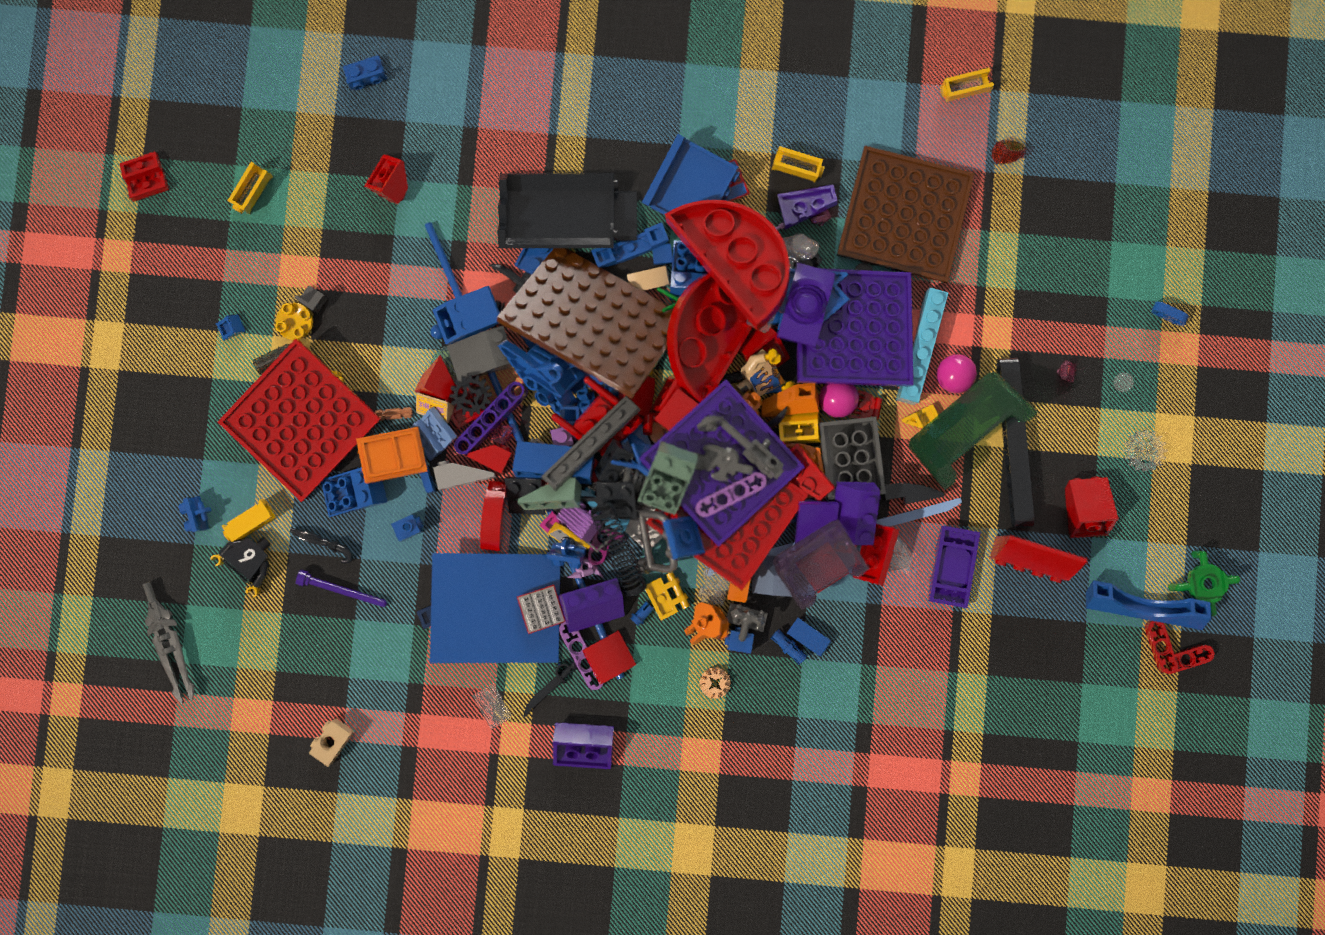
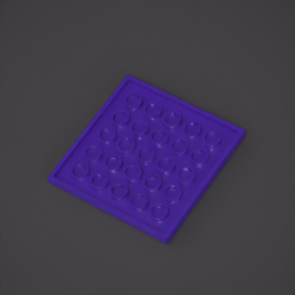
[797,268,914,387]
[639,380,804,546]

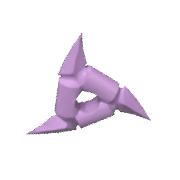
[568,556,603,578]

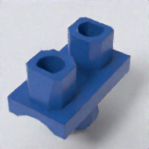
[576,388,596,416]
[178,496,212,532]
[547,538,587,569]

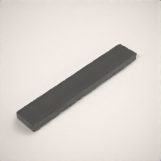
[541,396,640,492]

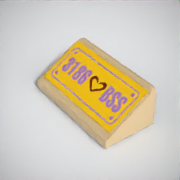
[416,393,455,423]

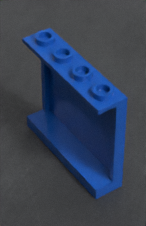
[642,134,740,215]

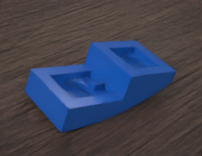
[787,618,832,657]

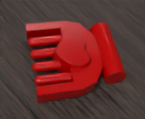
[848,390,883,420]

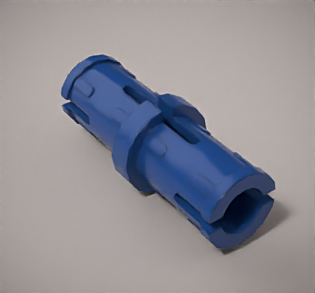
[771,629,807,665]

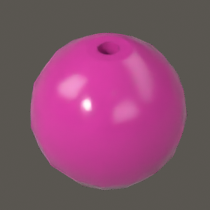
[937,354,977,393]
[819,384,859,418]

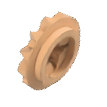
[700,667,730,699]

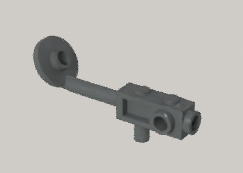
[697,415,784,479]

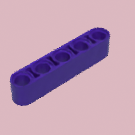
[454,382,529,455]

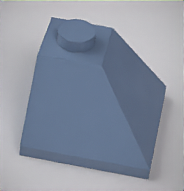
[751,555,793,597]

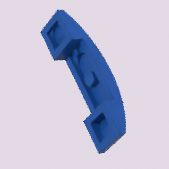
[591,223,669,268]

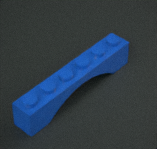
[1086,580,1211,630]

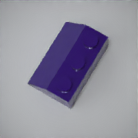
[834,482,880,545]
[558,578,624,633]
[553,723,614,769]

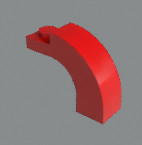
[480,481,507,551]

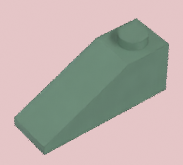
[518,477,582,510]

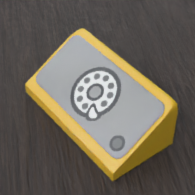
[548,522,591,550]

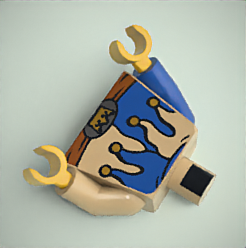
[736,349,795,396]

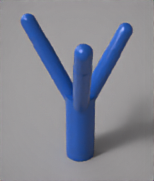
[611,443,649,476]

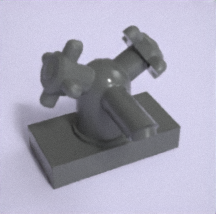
[726,603,768,642]

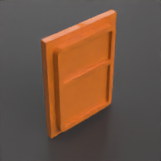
[356,427,428,484]

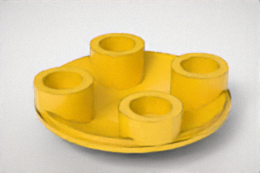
[275,302,313,340]

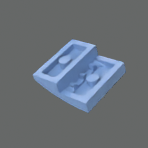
[410,407,457,461]

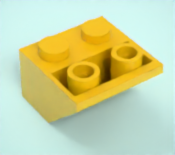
[779,412,821,444]

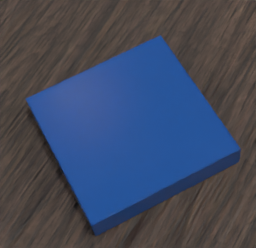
[662,516,705,560]

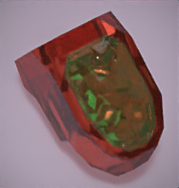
[992,140,1026,165]

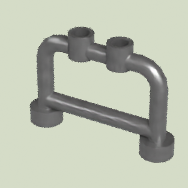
[630,505,678,574]

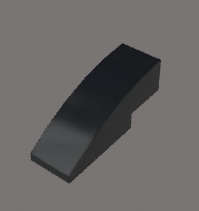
[882,483,944,505]

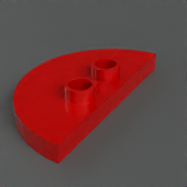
[665,200,789,331]
[667,273,753,404]

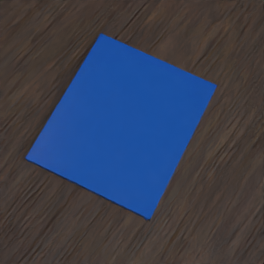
[429,553,560,663]

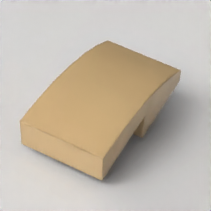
[627,266,671,291]

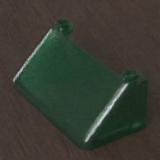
[909,372,1038,490]

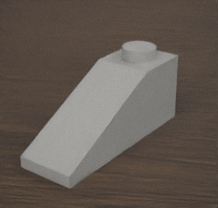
[433,461,497,491]

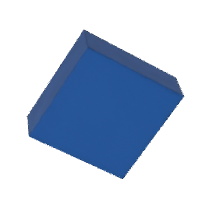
[653,243,672,265]

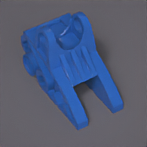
[498,336,585,415]

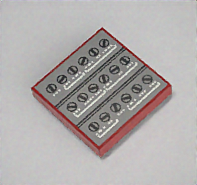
[517,585,566,634]

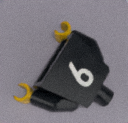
[211,537,271,598]

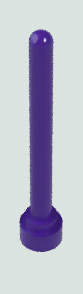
[296,570,387,607]

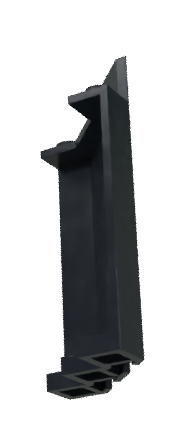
[497,173,637,248]

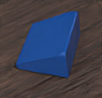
[216,315,245,341]
[560,405,580,425]

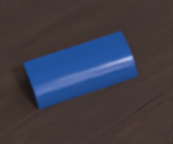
[513,441,595,485]

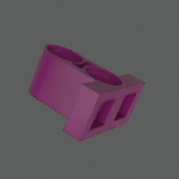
[588,527,622,565]

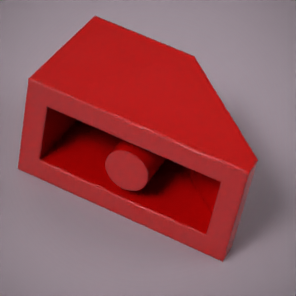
[467,444,514,475]

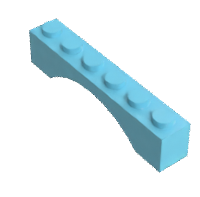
[896,288,948,405]

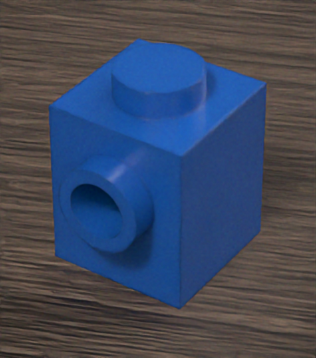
[391,514,424,542]
[724,627,754,654]

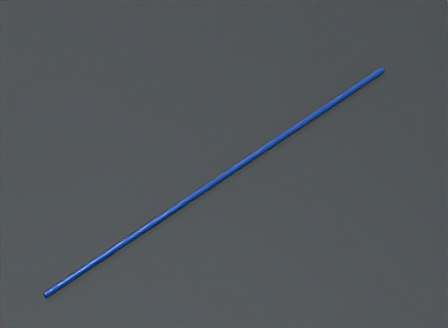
[425,222,625,680]

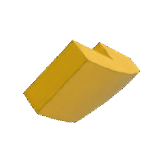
[901,404,941,430]

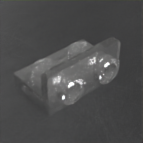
[698,567,729,606]

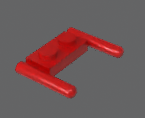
[551,376,620,440]

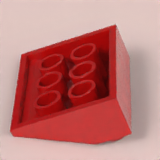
[990,536,1087,583]

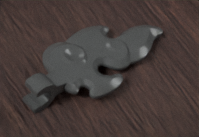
[691,445,753,481]

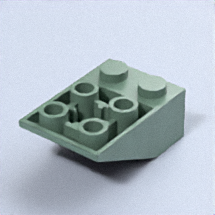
[638,441,698,515]

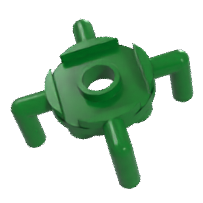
[1168,551,1241,616]

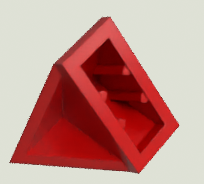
[414,355,456,402]

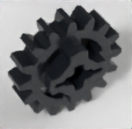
[450,373,492,416]

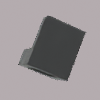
[294,286,328,314]

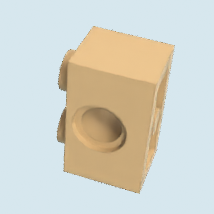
[309,718,355,767]

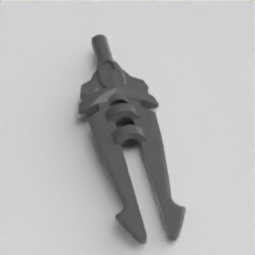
[142,582,195,704]

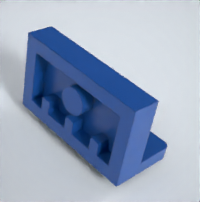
[343,55,387,90]

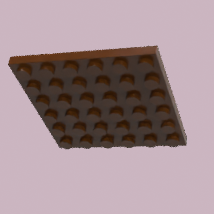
[836,146,975,283]

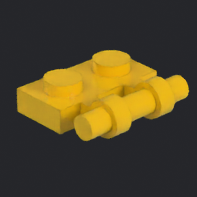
[645,572,690,621]

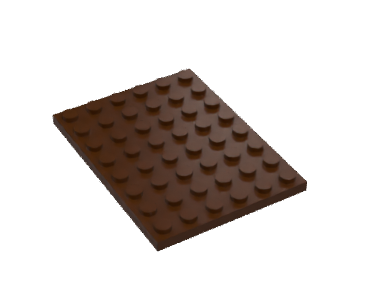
[497,248,674,398]

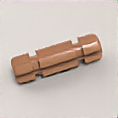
[375,407,413,421]

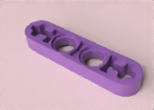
[695,472,767,517]
[559,622,603,690]

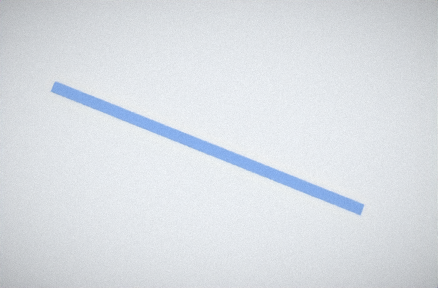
[705,498,962,576]

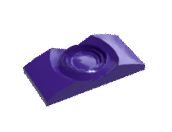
[777,263,835,348]
[929,525,980,609]

